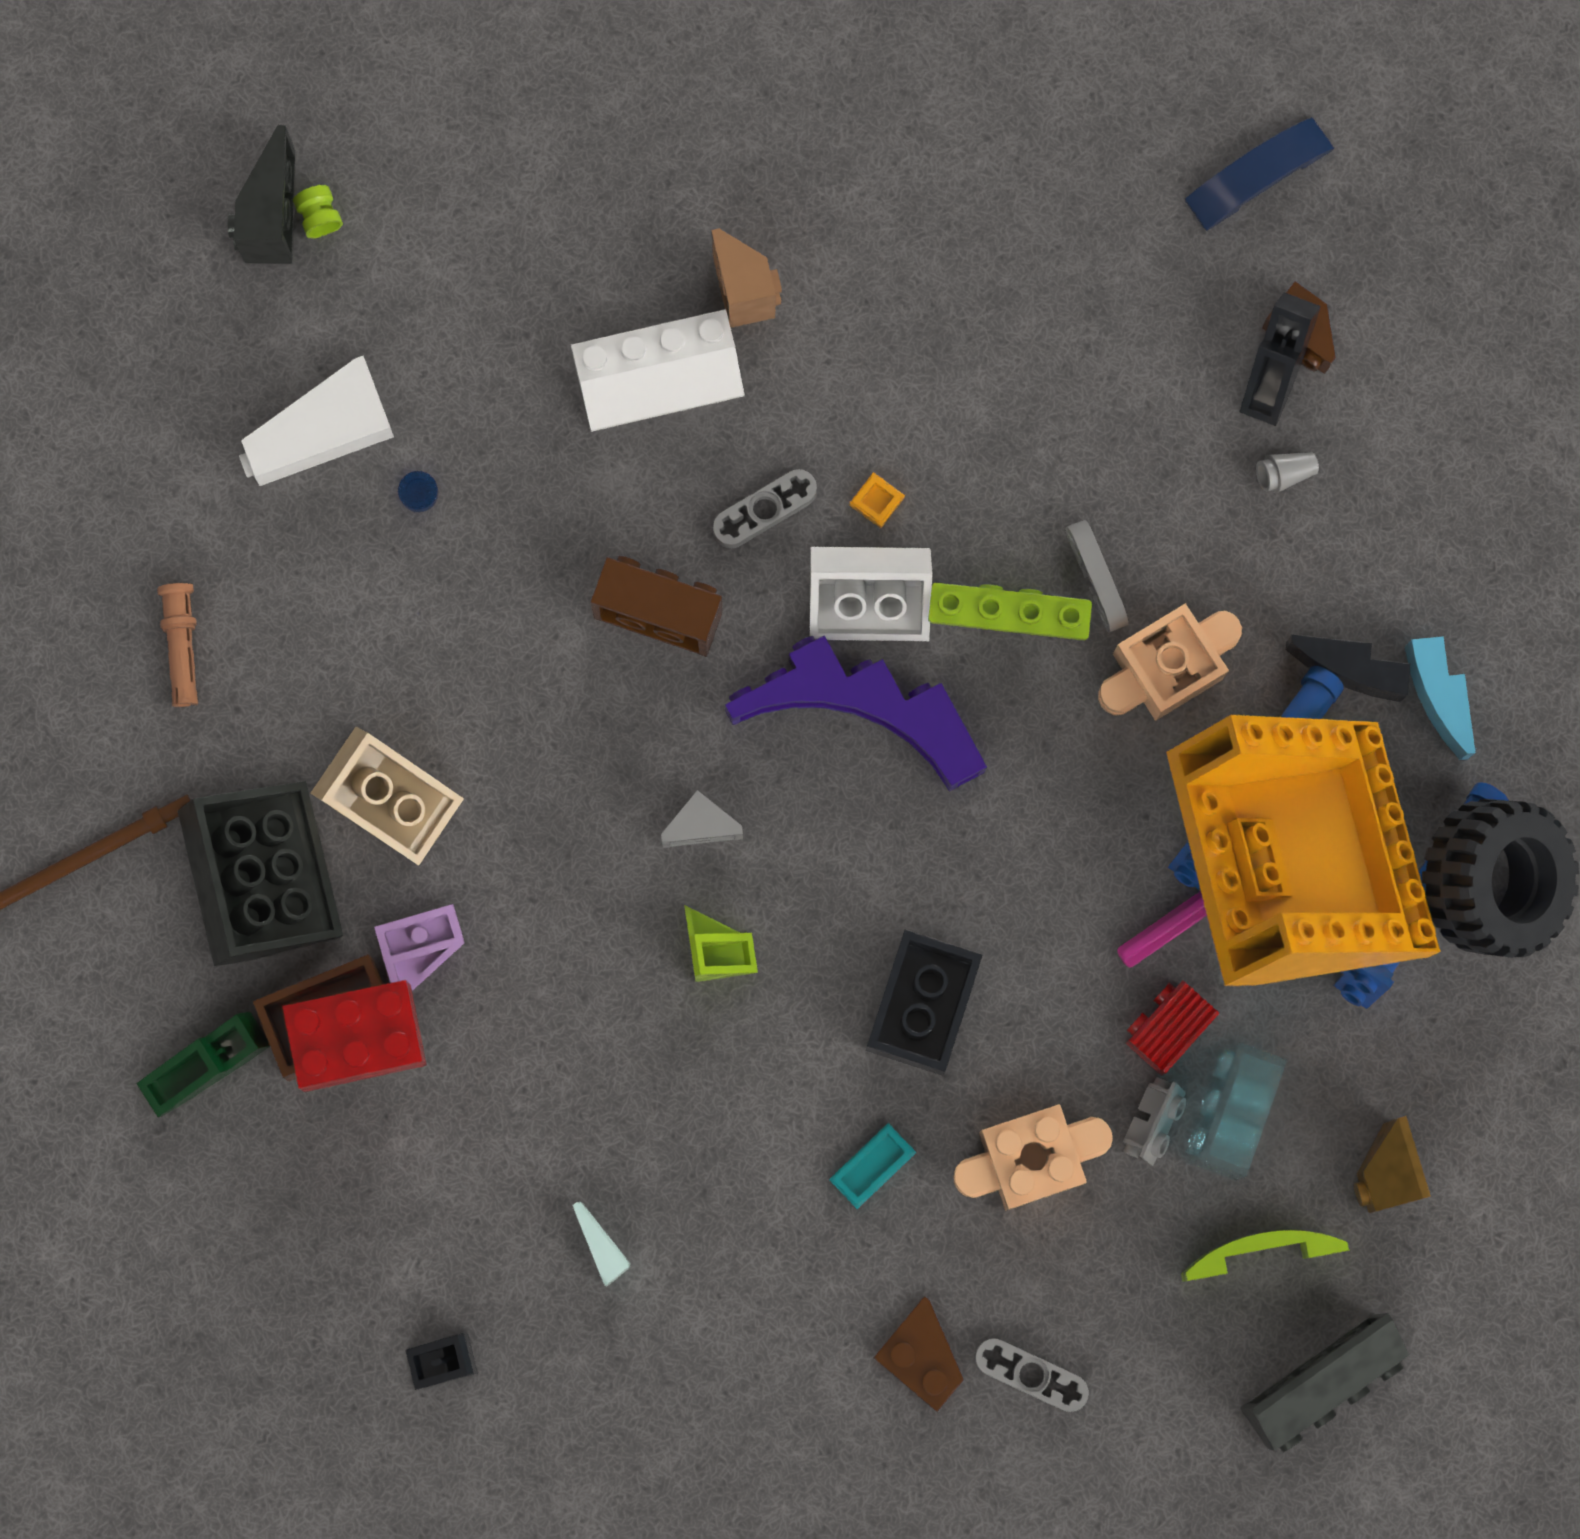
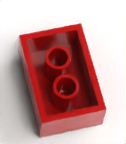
[283,980,427,1092]

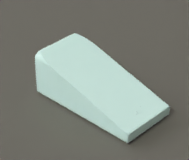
[572,1202,631,1286]

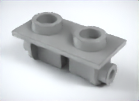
[1122,1077,1186,1166]

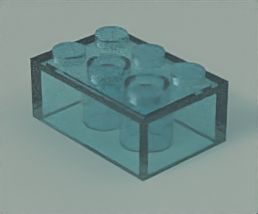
[1186,1042,1287,1181]

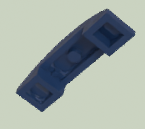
[1184,117,1334,231]

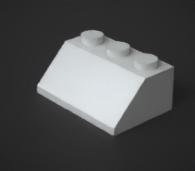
[810,547,932,641]

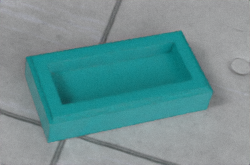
[829,1123,917,1209]

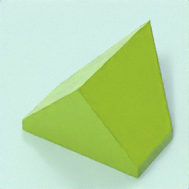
[684,905,758,982]

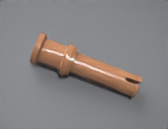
[157,583,198,707]

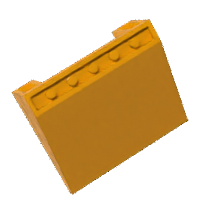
[1166,715,1440,986]

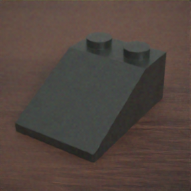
[228,125,296,264]

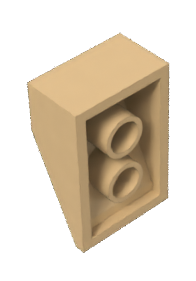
[311,727,464,865]

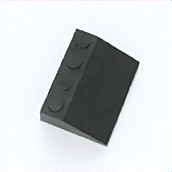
[178,781,343,967]

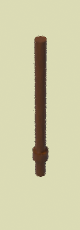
[0,794,191,910]

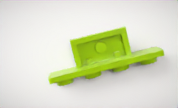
[928,583,1092,641]

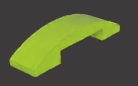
[1181,1230,1349,1282]

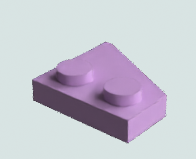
[374,904,465,991]

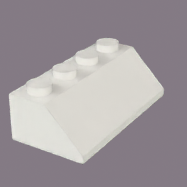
[571,309,744,432]

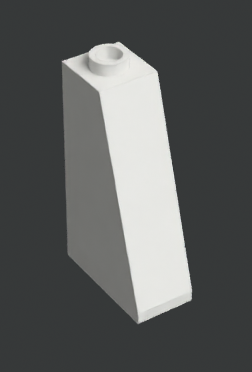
[239,355,394,486]

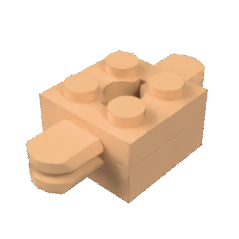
[1098,603,1242,721]
[953,1104,1113,1211]

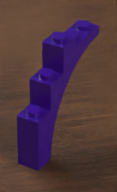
[725,635,987,792]

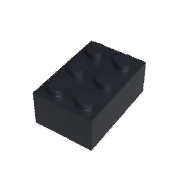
[865,930,983,1076]

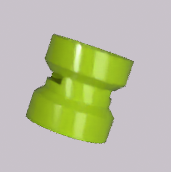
[293,185,343,238]

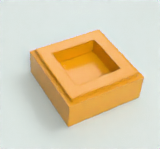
[849,472,905,528]

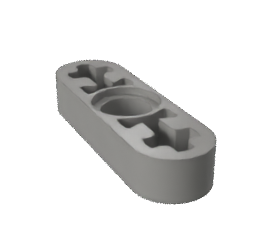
[713,469,817,548]
[1066,520,1129,633]
[975,1339,1089,1412]

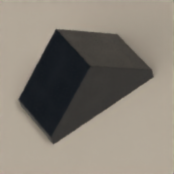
[406,1333,478,1390]

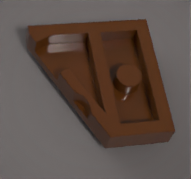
[873,1296,964,1412]

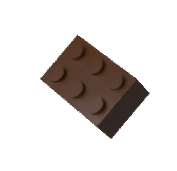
[591,556,723,657]
[253,954,383,1082]

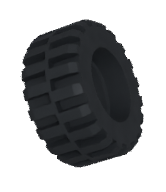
[1422,799,1579,958]

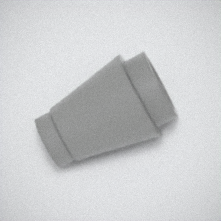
[1256,452,1319,493]

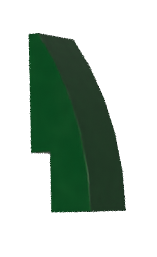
[136,1012,270,1118]

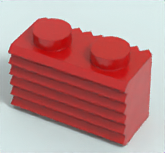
[1125,980,1219,1076]

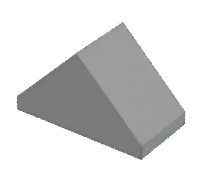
[661,790,743,848]

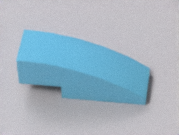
[1405,637,1476,760]

